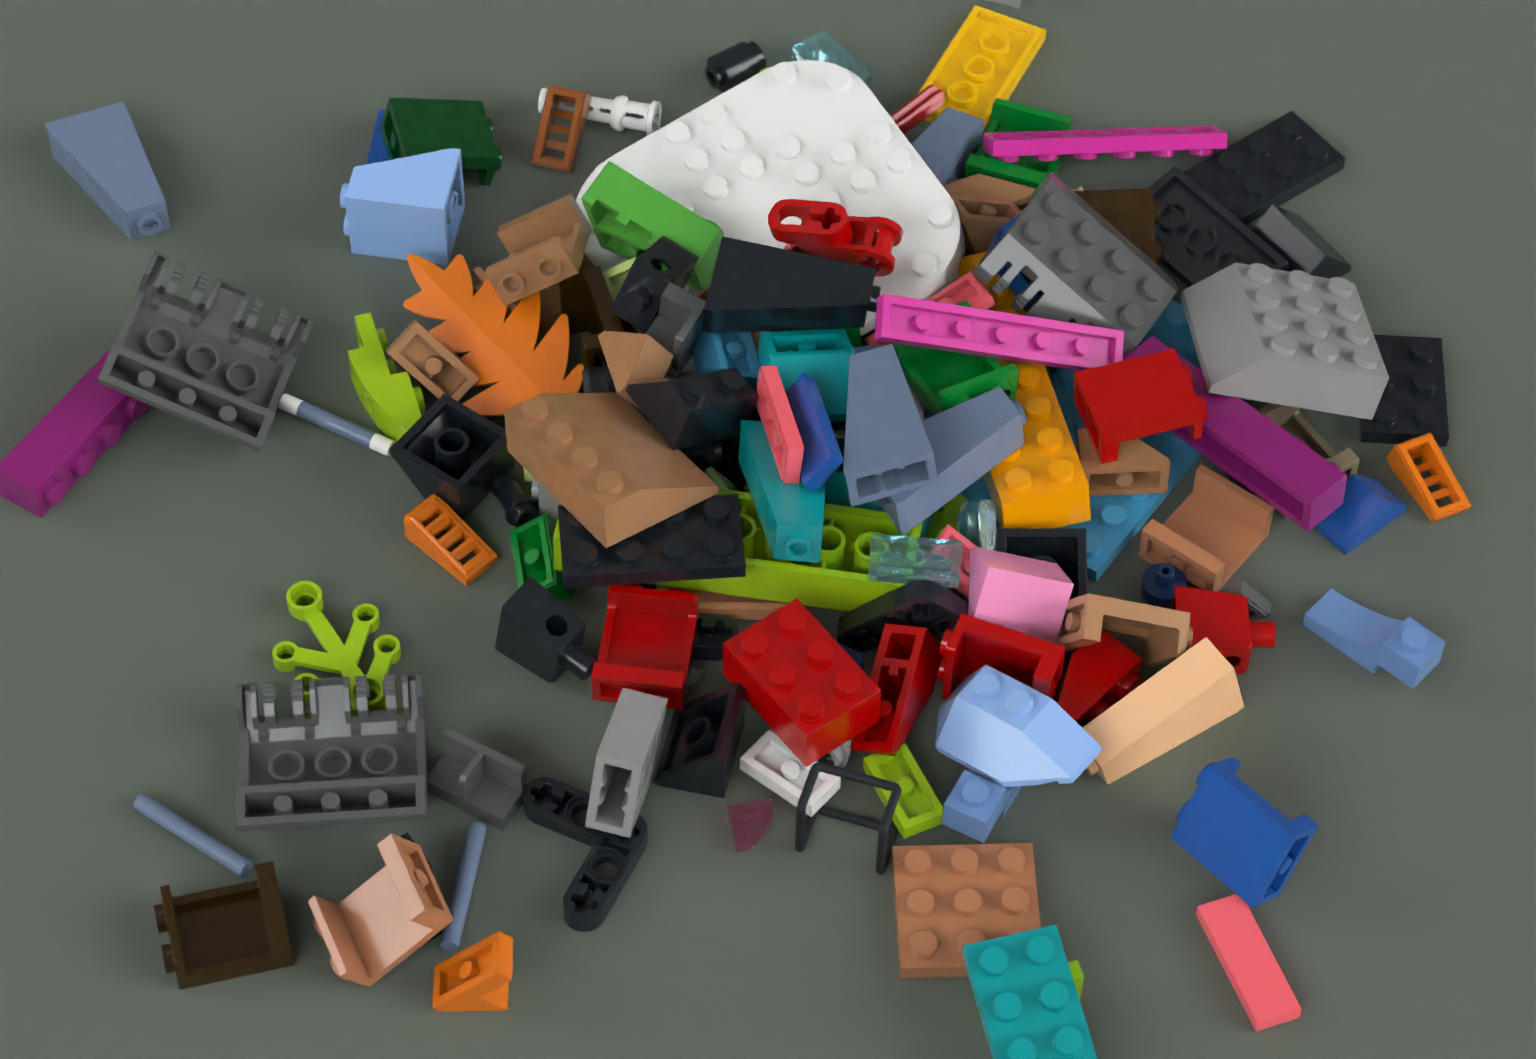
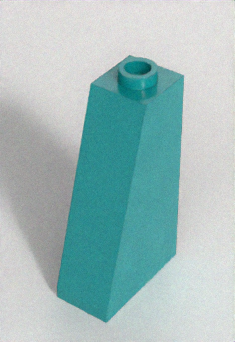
[738,420,826,563]

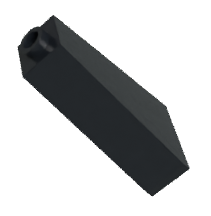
[702,236,881,333]

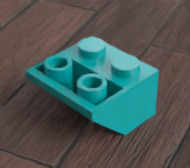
[758,329,855,423]

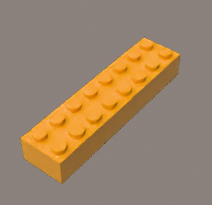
[956,252,1091,528]

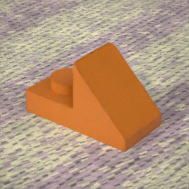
[432,931,513,1012]

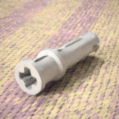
[538,88,662,135]

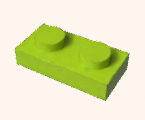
[863,742,943,839]

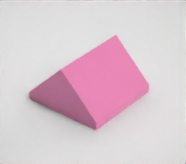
[968,546,1074,643]

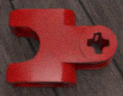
[768,199,903,277]

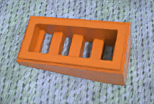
[1386,433,1472,523]
[403,494,498,586]

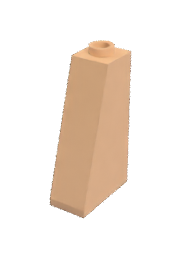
[1083,637,1244,785]

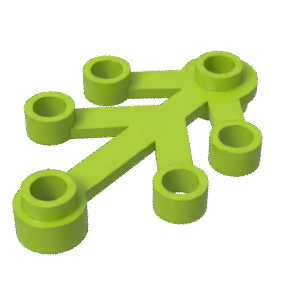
[272,581,401,711]

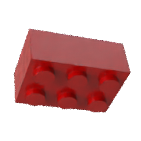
[723,598,881,767]

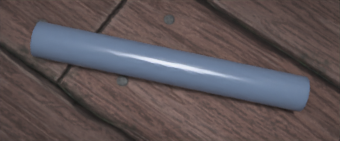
[133,793,253,878]
[440,822,487,952]

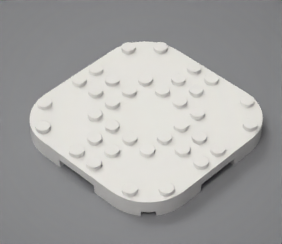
[576,60,965,392]

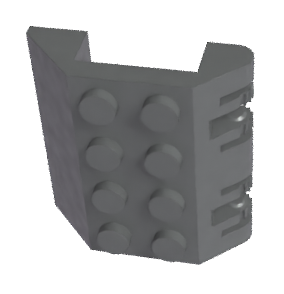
[972,172,1177,357]
[97,251,314,452]
[235,672,428,831]

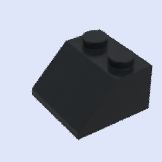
[626,368,759,450]
[390,394,515,520]

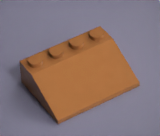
[504,392,719,548]

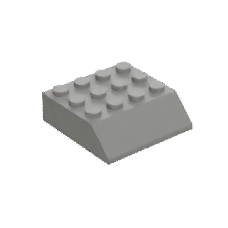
[1180,262,1389,420]

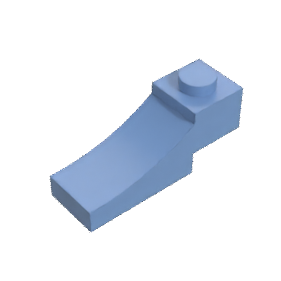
[1302,588,1446,689]
[942,769,1022,843]

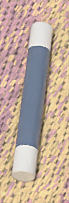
[278,393,396,457]

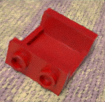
[1073,348,1208,464]
[591,584,698,711]
[937,613,1066,703]

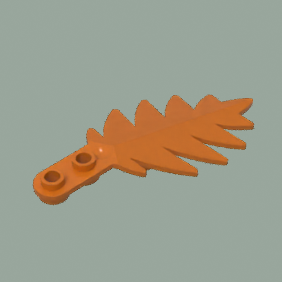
[403,253,585,417]

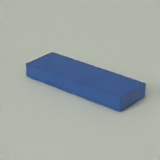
[785,372,844,492]

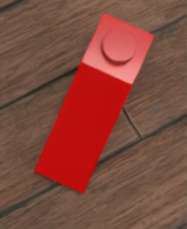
[850,623,943,756]

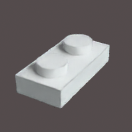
[740,730,841,817]

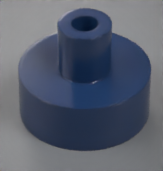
[1140,563,1186,609]

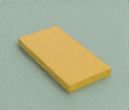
[918,5,1046,133]

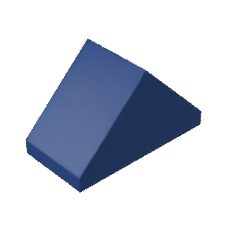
[1314,474,1407,555]

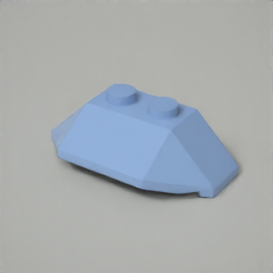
[935,664,1102,787]

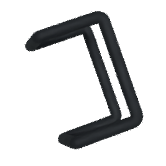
[795,762,901,874]

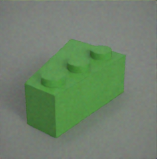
[581,161,724,291]

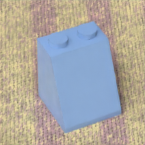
[340,148,465,265]

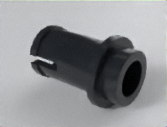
[491,474,538,527]

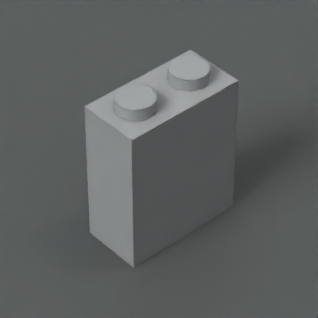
[585,688,668,838]

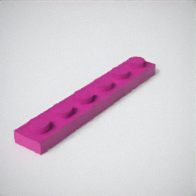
[982,125,1228,163]
[875,294,1124,371]

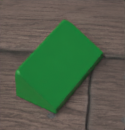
[509,513,574,600]

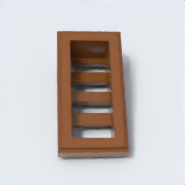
[531,85,592,172]

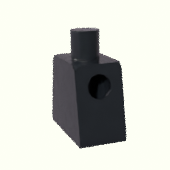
[611,235,699,332]
[495,577,598,682]

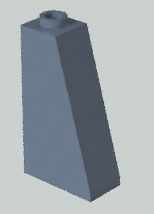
[45,101,171,240]
[911,107,984,186]
[843,344,939,507]
[877,387,1026,535]

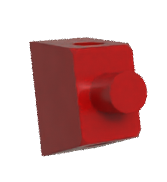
[1171,586,1276,674]

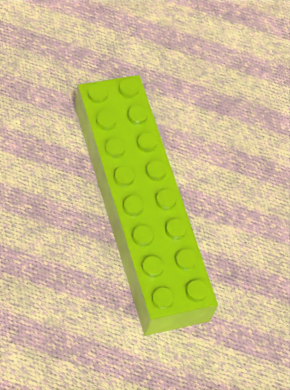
[553,489,922,617]

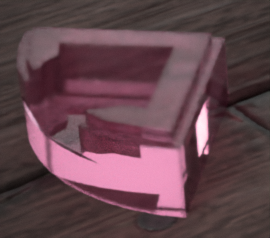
[727,798,774,853]

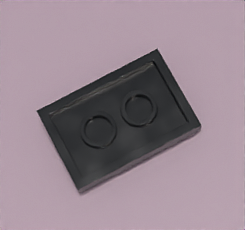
[1359,335,1449,447]

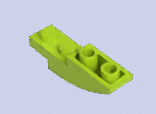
[347,312,426,442]

